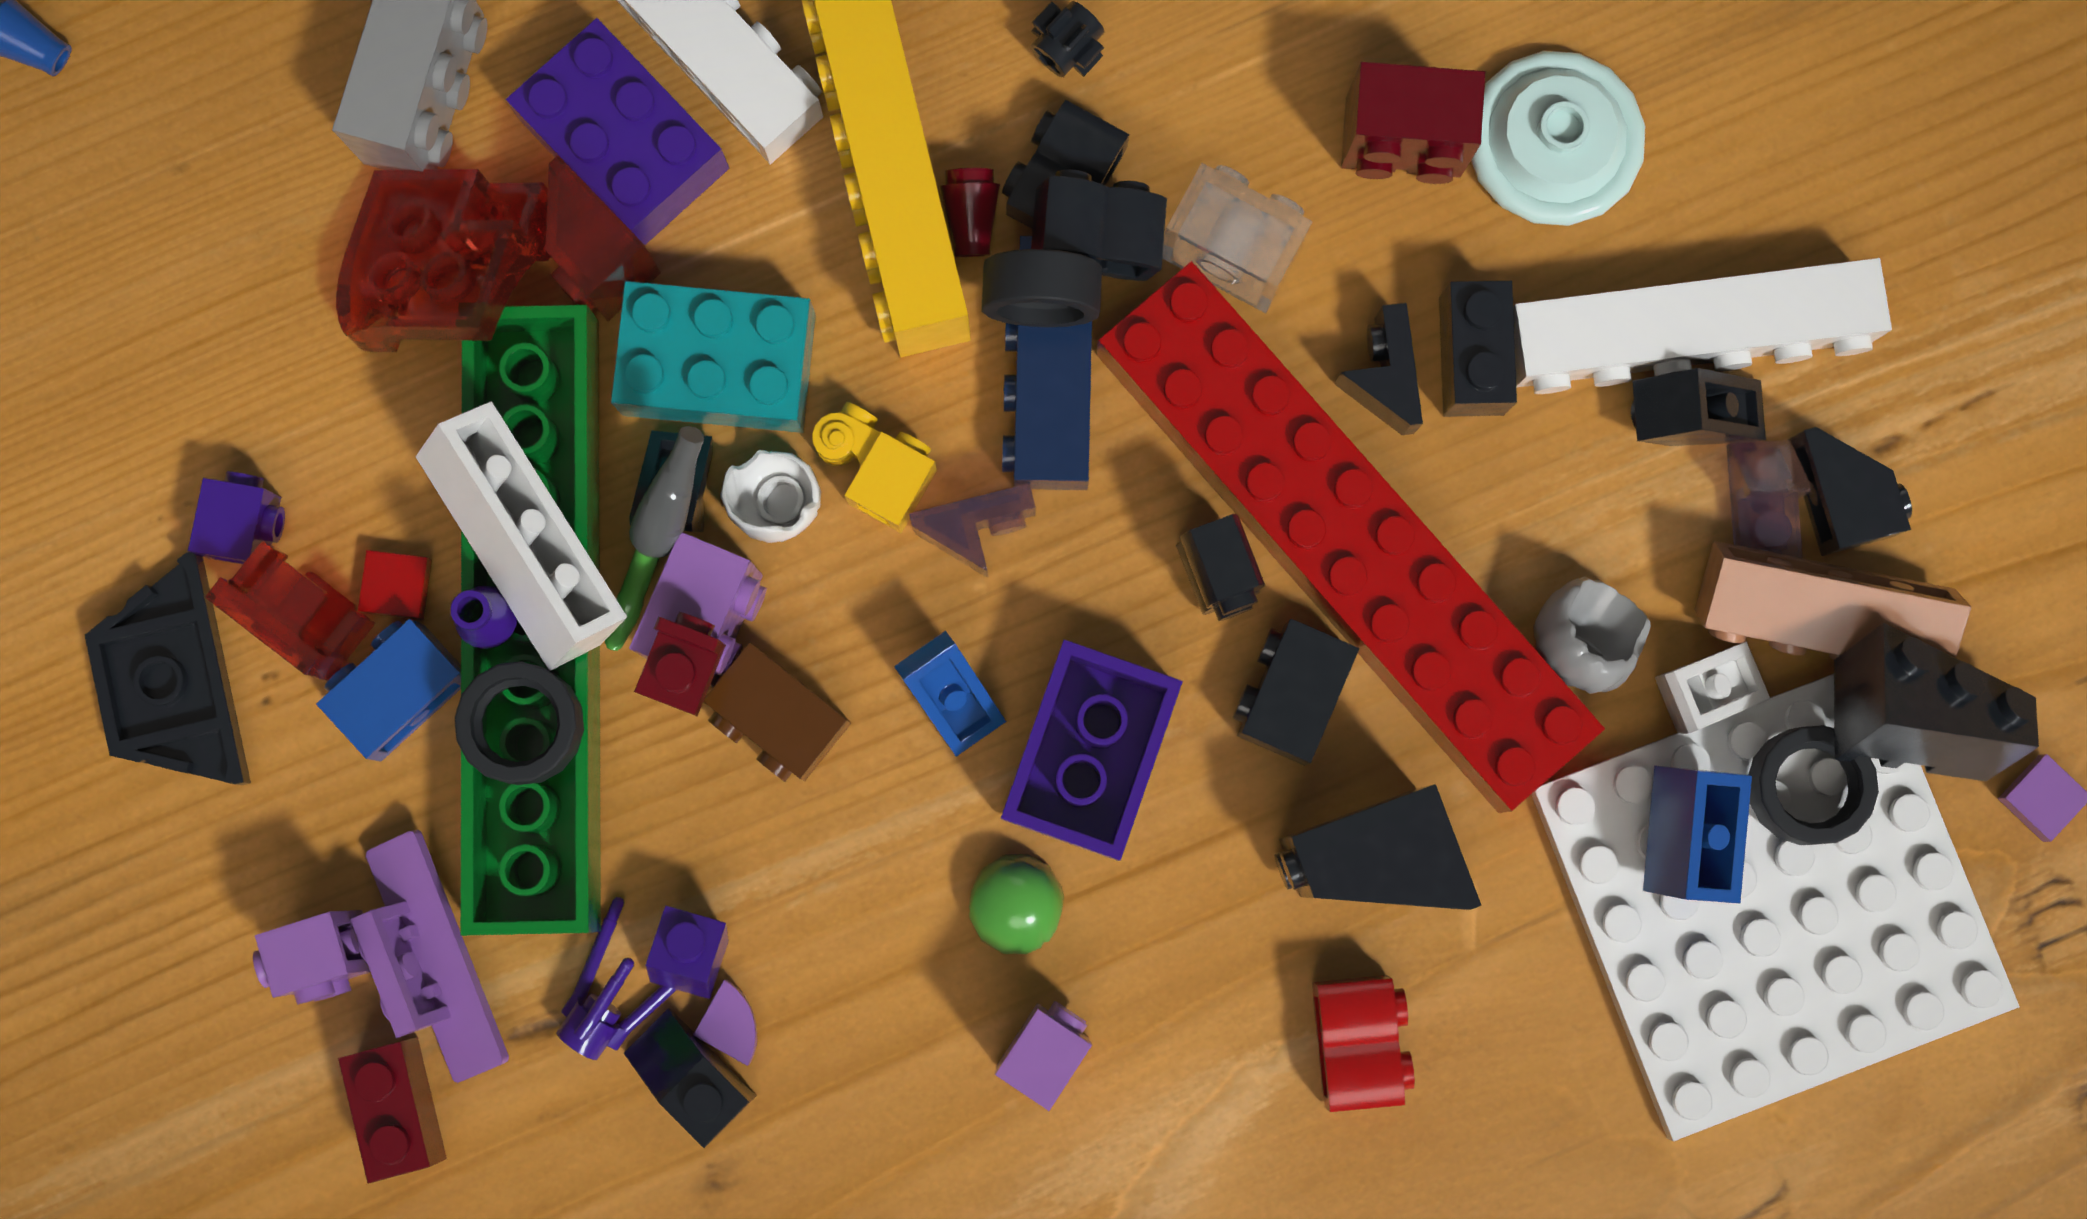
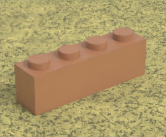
[1694,541,1971,660]

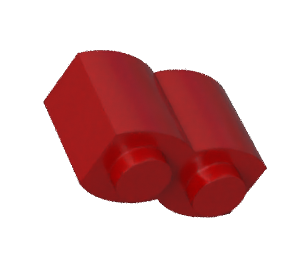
[1312,975,1415,1112]

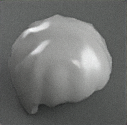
[1533,576,1651,694]

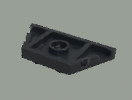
[85,552,251,785]

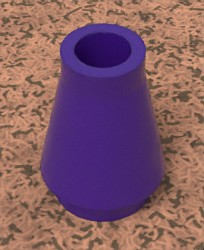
[451,586,517,649]

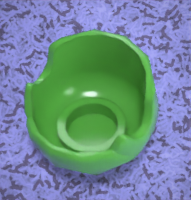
[969,854,1064,954]

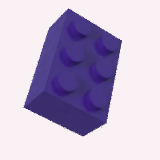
[506,18,730,249]
[1001,640,1183,861]

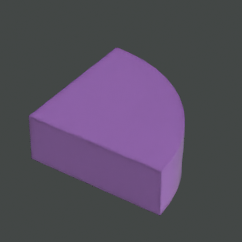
[693,979,757,1066]

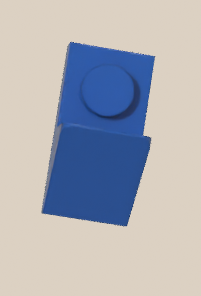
[894,631,1007,757]

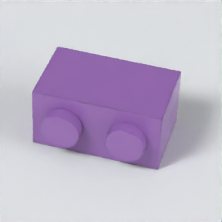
[995,1001,1092,1111]

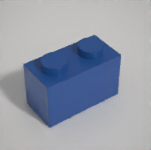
[316,619,461,762]
[1643,766,1752,904]

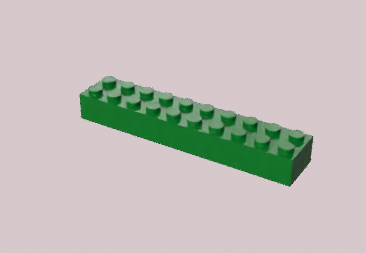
[460,305,601,936]

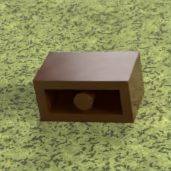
[704,642,851,782]

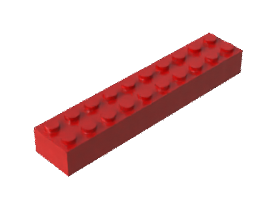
[1096,261,1605,813]

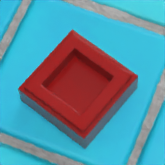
[358,550,432,620]

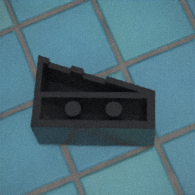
[1834,623,2039,781]

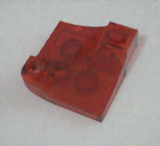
[336,169,565,352]

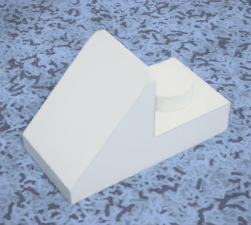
[1655,641,1770,734]

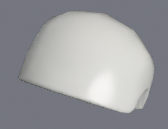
[720,450,821,543]

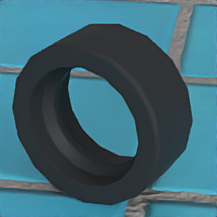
[982,249,1102,327]
[454,661,584,785]
[1748,725,1879,845]

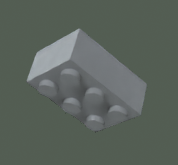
[332,0,488,183]

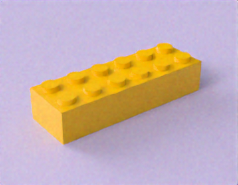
[801,0,971,358]

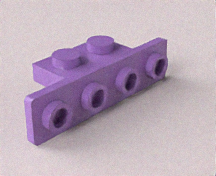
[350,830,509,1083]

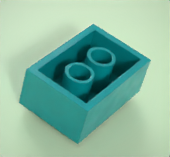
[611,281,816,433]

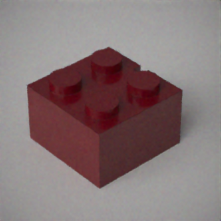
[1341,62,1486,184]

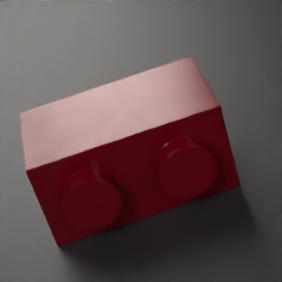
[338,1037,447,1184]

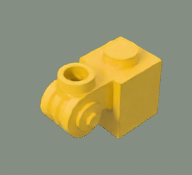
[812,402,937,533]

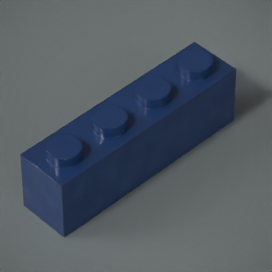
[1002,236,1092,490]

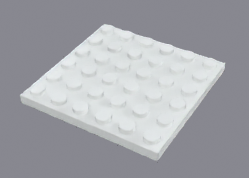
[1531,674,2020,1141]

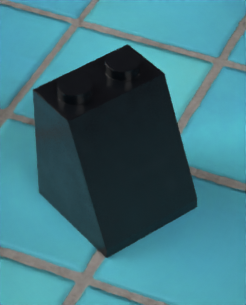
[1274,784,1482,910]

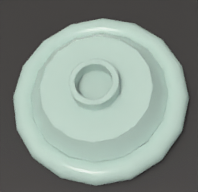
[1471,50,1646,226]

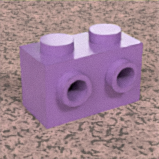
[253,910,370,1005]

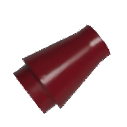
[940,168,1000,257]

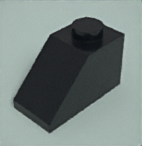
[1631,368,1766,446]
[1787,427,1912,556]
[623,1008,757,1148]

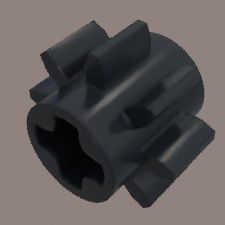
[1031,1,1105,77]

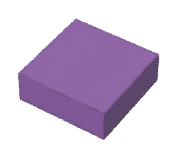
[1998,754,2087,842]

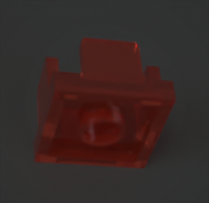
[205,541,375,681]

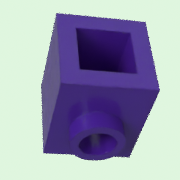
[188,471,285,569]

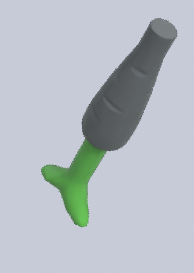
[605,426,704,651]

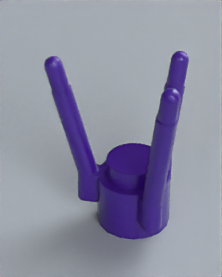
[556,897,676,1060]

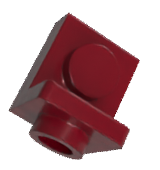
[634,611,726,717]

